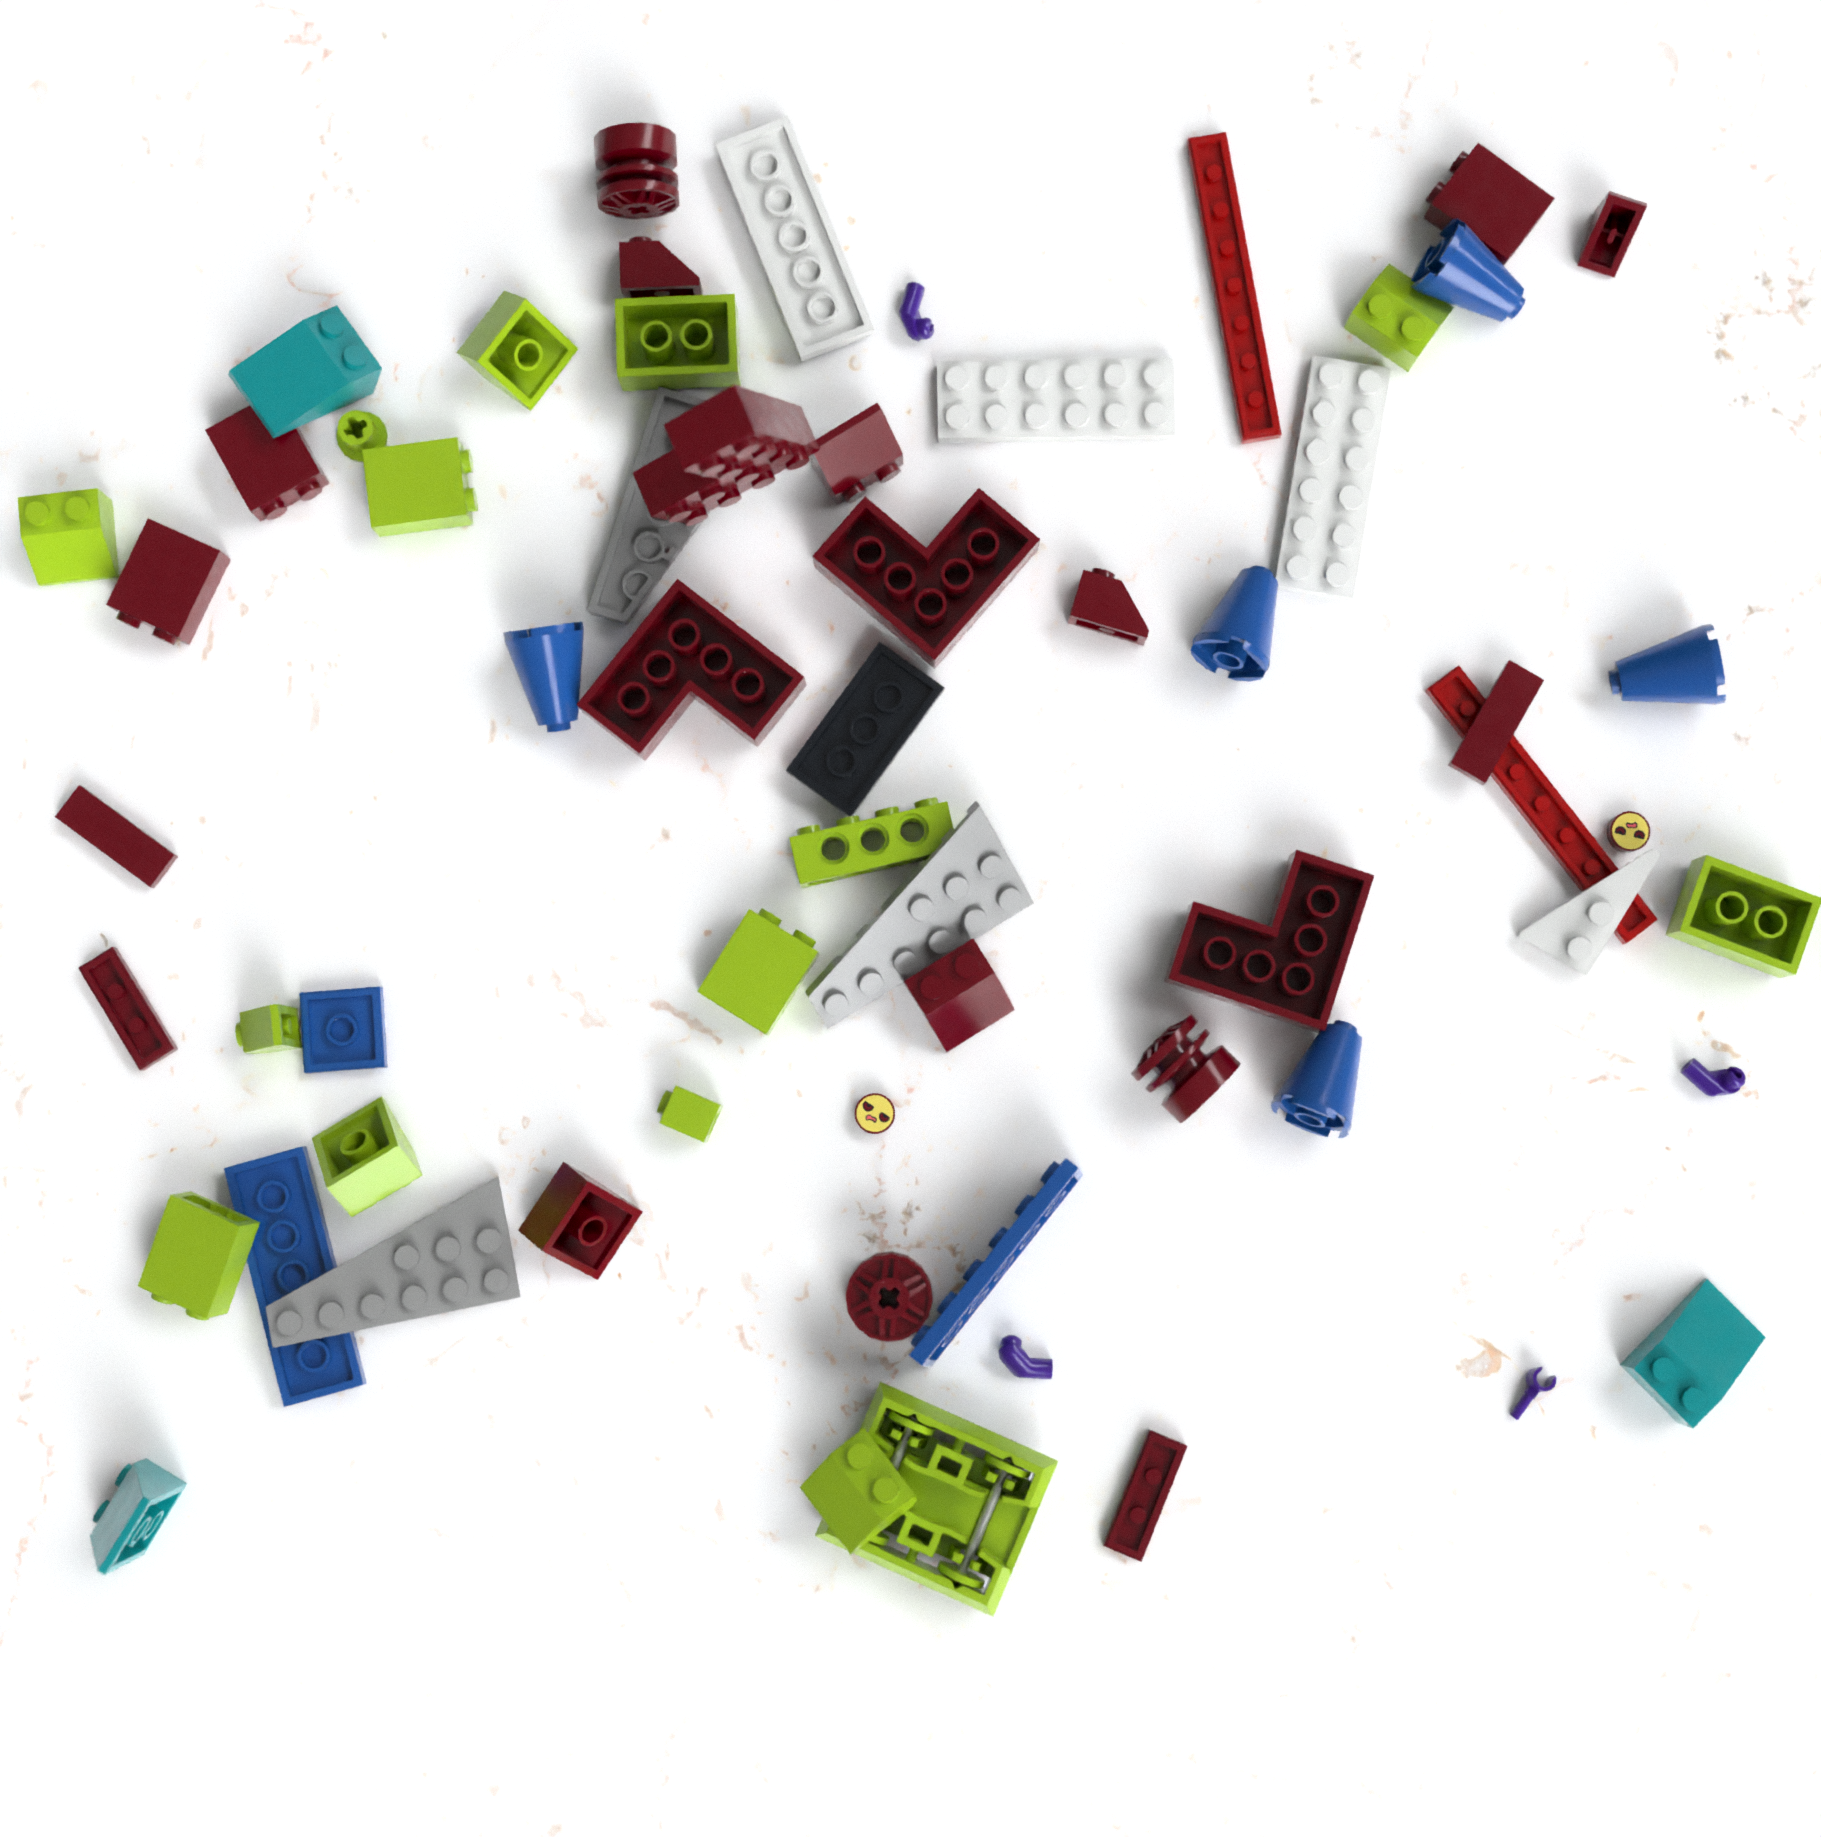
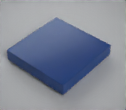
[299,986,388,1074]

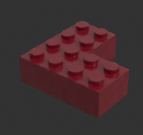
[632,384,820,526]
[812,488,1040,669]
[576,578,807,761]
[1164,850,1375,1033]

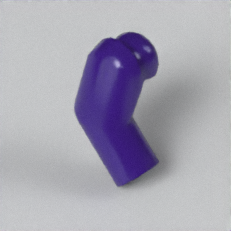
[898,282,934,341]
[1680,1058,1746,1097]
[998,1335,1053,1379]

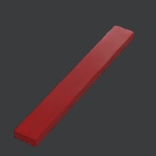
[1186,132,1282,444]
[1425,665,1658,945]

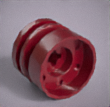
[594,123,680,219]
[1131,1014,1241,1123]
[845,1251,933,1342]

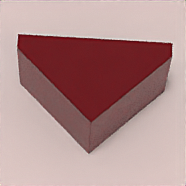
[1577,191,1647,278]

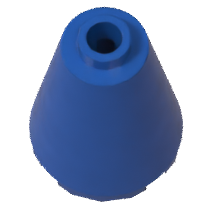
[1411,218,1526,322]
[1191,565,1278,682]
[503,621,584,733]
[1608,623,1726,704]
[1271,1020,1363,1138]

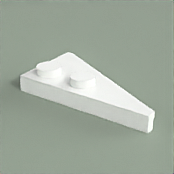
[1517,849,1661,976]

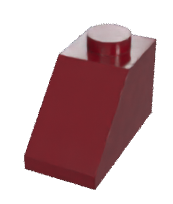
[619,236,703,298]
[1067,568,1149,646]

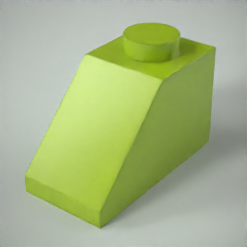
[235,1004,302,1055]

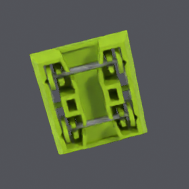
[815,1381,1058,1617]

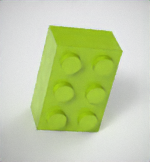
[615,294,741,391]
[1665,855,1821,978]

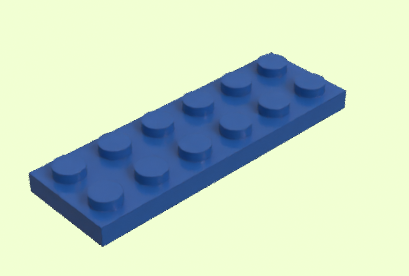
[224,1146,367,1407]
[909,1158,1083,1367]

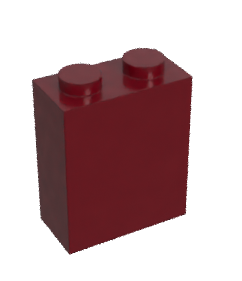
[1423,142,1555,266]
[205,405,330,522]
[106,518,231,645]

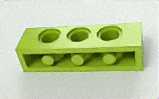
[789,797,954,889]

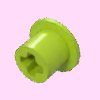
[336,410,388,462]

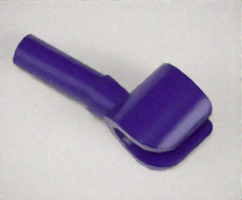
[1510,1367,1557,1420]

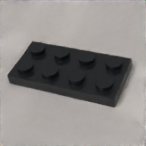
[786,641,945,817]

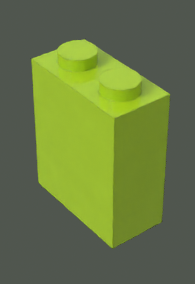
[362,437,478,537]
[697,908,820,1036]
[138,1191,260,1321]

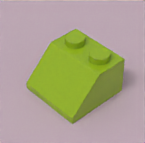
[1344,263,1454,372]
[456,290,578,411]
[17,488,120,586]
[312,1096,423,1217]
[800,1428,917,1555]

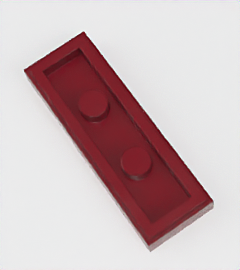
[1448,660,1544,785]
[55,785,179,888]
[78,947,178,1071]
[1102,1428,1188,1562]

